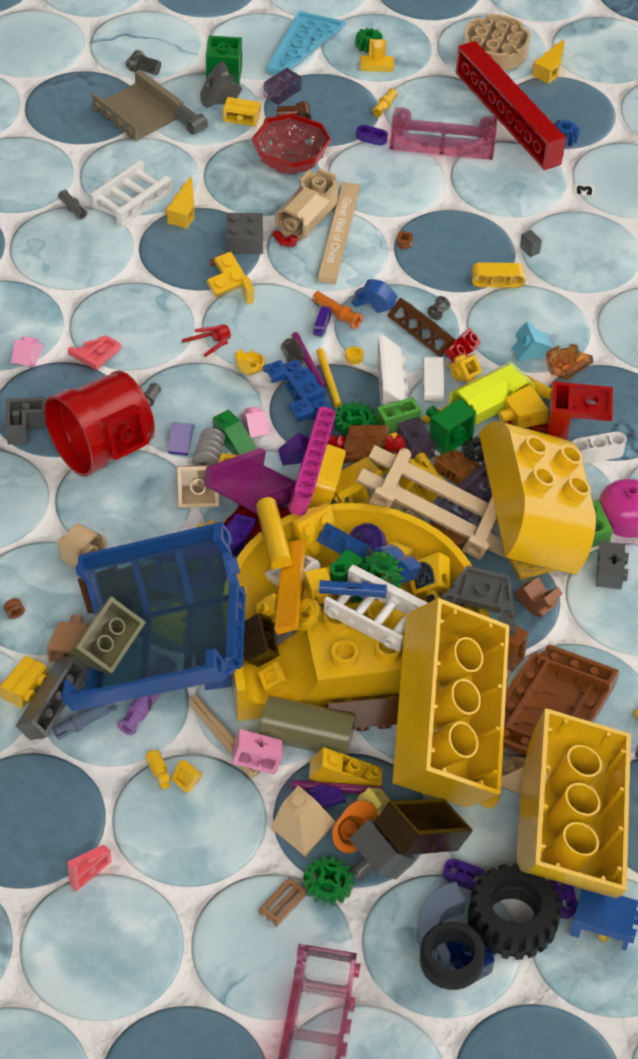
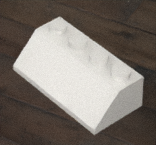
[377,335,408,406]

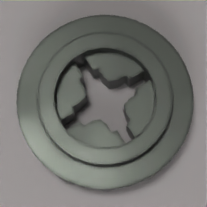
[462,435,485,462]

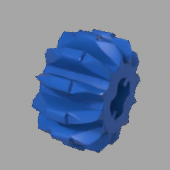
[554,119,580,147]

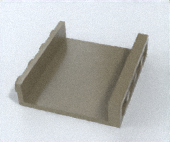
[92,70,183,141]

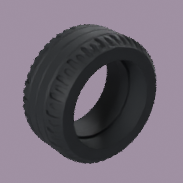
[420,921,485,990]

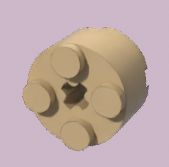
[58,523,107,569]

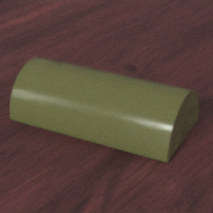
[259,695,357,756]

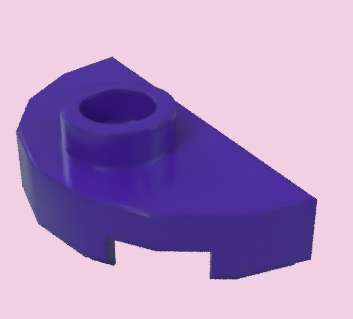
[308,784,347,809]

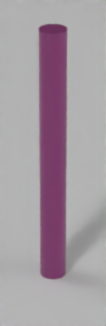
[291,332,326,388]
[291,780,383,794]

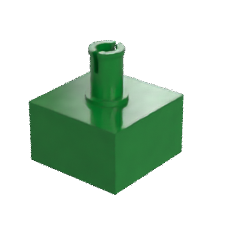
[425,398,476,455]

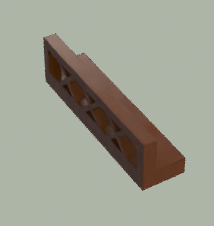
[387,297,456,357]

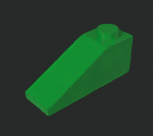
[213,409,257,456]

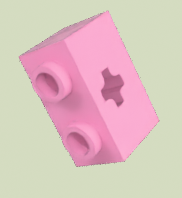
[232,729,282,774]

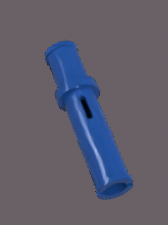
[319,580,387,599]

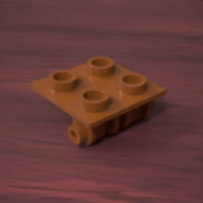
[433,450,485,488]

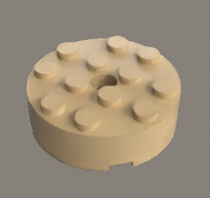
[463,14,531,71]

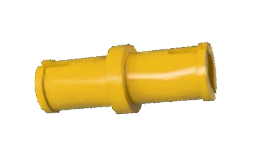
[372,88,398,117]

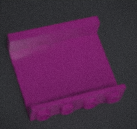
[204,448,296,514]

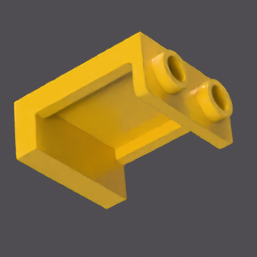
[333,457,384,504]

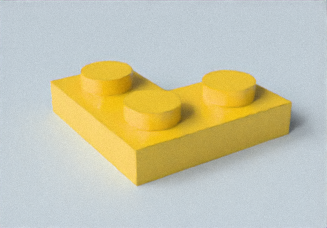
[207,252,246,298]
[292,503,335,557]

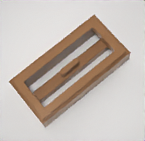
[259,877,307,927]

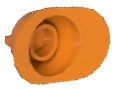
[332,801,378,853]

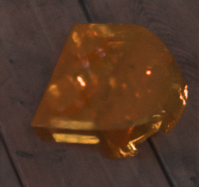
[546,344,594,380]

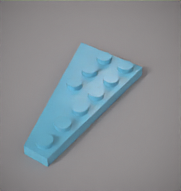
[266,11,345,76]

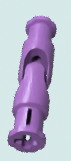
[117,657,178,736]

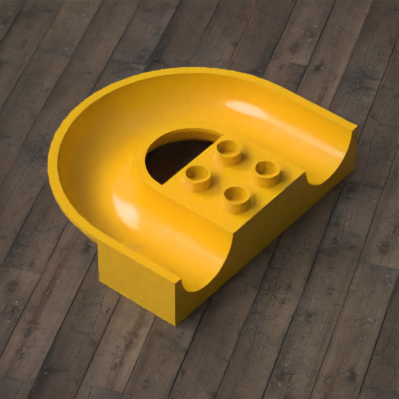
[223,503,490,721]

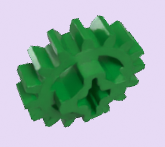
[334,401,376,435]
[360,551,404,588]
[303,855,355,906]

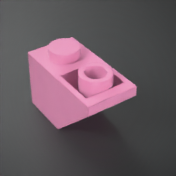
[11,337,44,366]
[240,407,270,437]

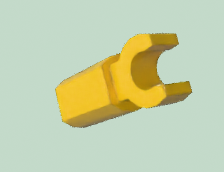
[145,750,171,790]

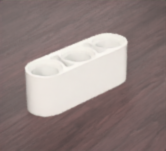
[423,356,444,402]
[572,432,627,464]

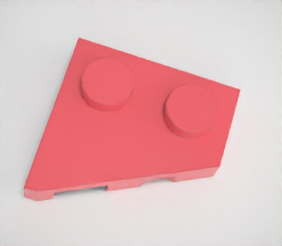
[68,335,121,370]
[67,845,112,892]

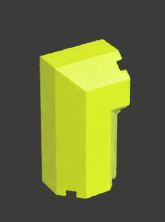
[448,361,535,425]

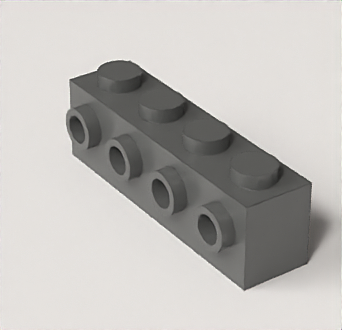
[16,655,88,741]

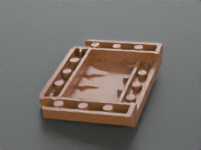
[503,644,619,756]

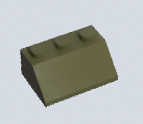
[68,596,146,675]

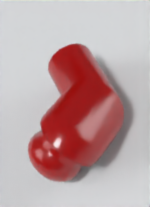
[273,230,298,247]

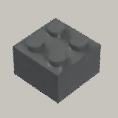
[226,212,263,254]

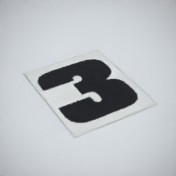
[575,184,594,196]

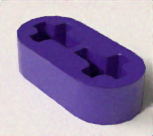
[356,125,388,146]
[313,306,332,337]
[443,859,486,890]
[552,880,577,919]

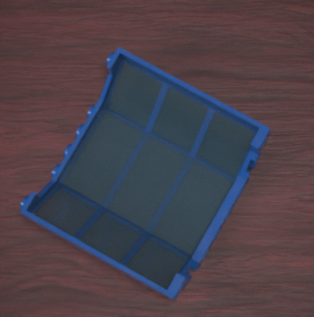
[61,522,246,711]

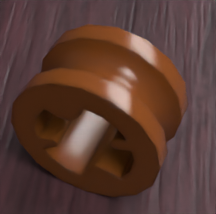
[397,231,413,249]
[3,598,25,619]

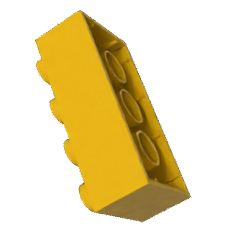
[392,598,509,808]

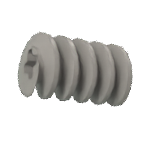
[192,428,225,465]

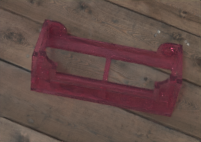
[389,107,497,160]

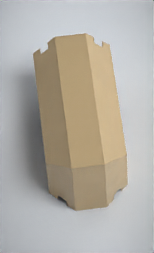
[275,169,338,241]

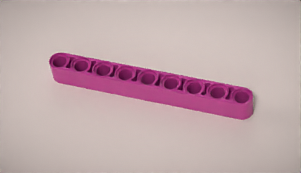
[288,407,336,515]

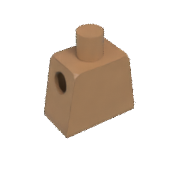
[47,615,88,662]

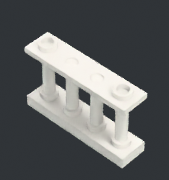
[90,160,172,227]
[324,565,427,652]

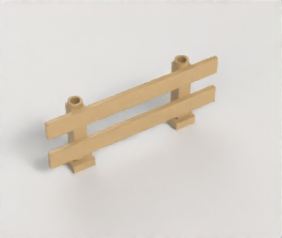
[356,445,505,560]

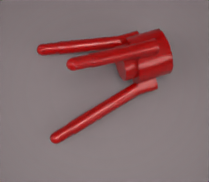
[182,324,231,357]

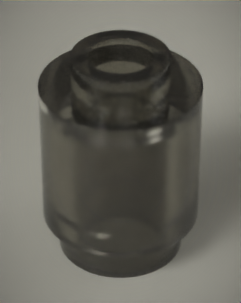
[281,338,305,364]

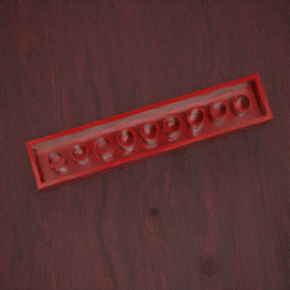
[456,41,566,170]

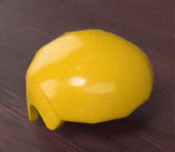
[235,349,265,375]

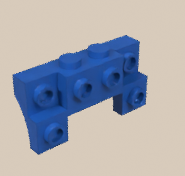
[263,359,332,422]

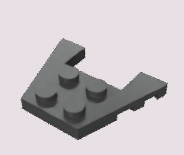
[441,566,516,636]

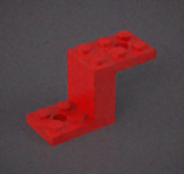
[507,382,613,440]

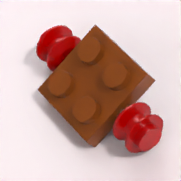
[328,425,405,463]

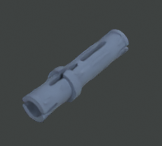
[52,702,117,740]

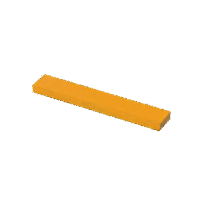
[274,538,306,635]

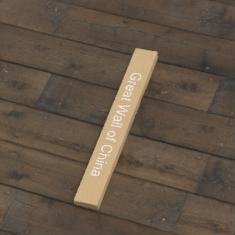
[318,182,360,284]

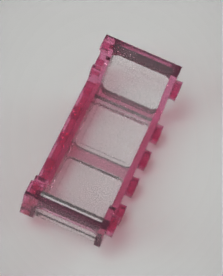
[278,944,361,1059]

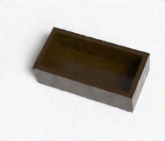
[374,798,473,856]

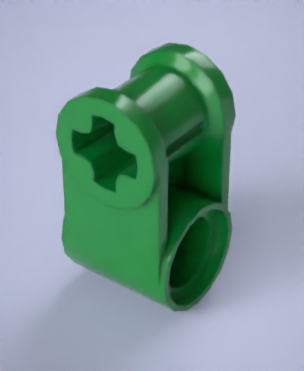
[330,549,366,582]

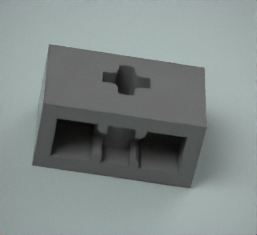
[596,541,629,589]

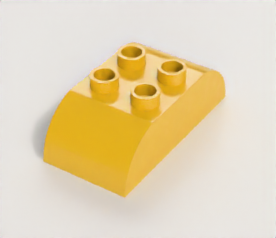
[479,421,596,575]
[517,708,631,898]

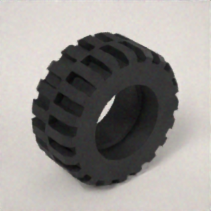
[468,863,562,960]

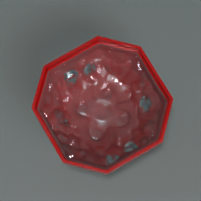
[252,113,331,174]

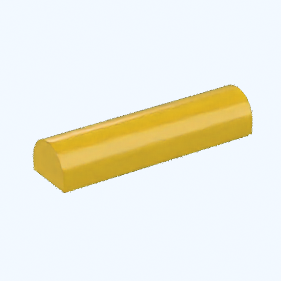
[256,497,293,570]

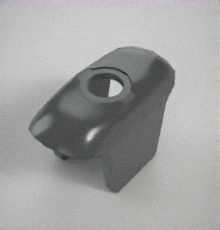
[200,61,242,108]

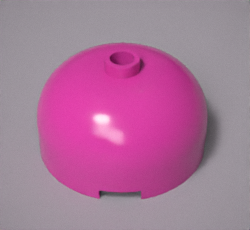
[599,478,638,538]

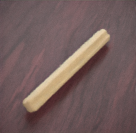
[188,695,260,778]

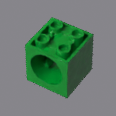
[206,35,243,86]

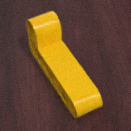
[308,444,346,509]

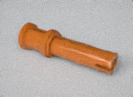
[312,291,363,329]

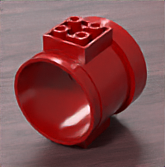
[44,370,155,477]

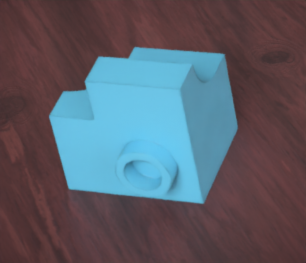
[512,321,552,362]

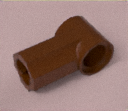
[277,101,311,120]

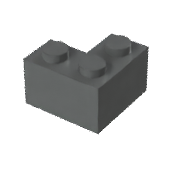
[6,397,47,445]

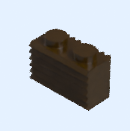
[243,613,280,667]

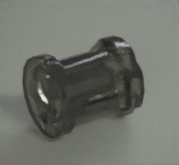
[427,296,451,320]

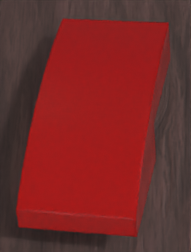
[444,328,481,362]

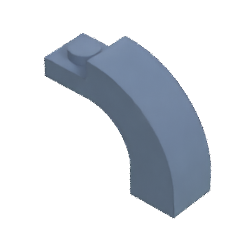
[417,882,466,967]

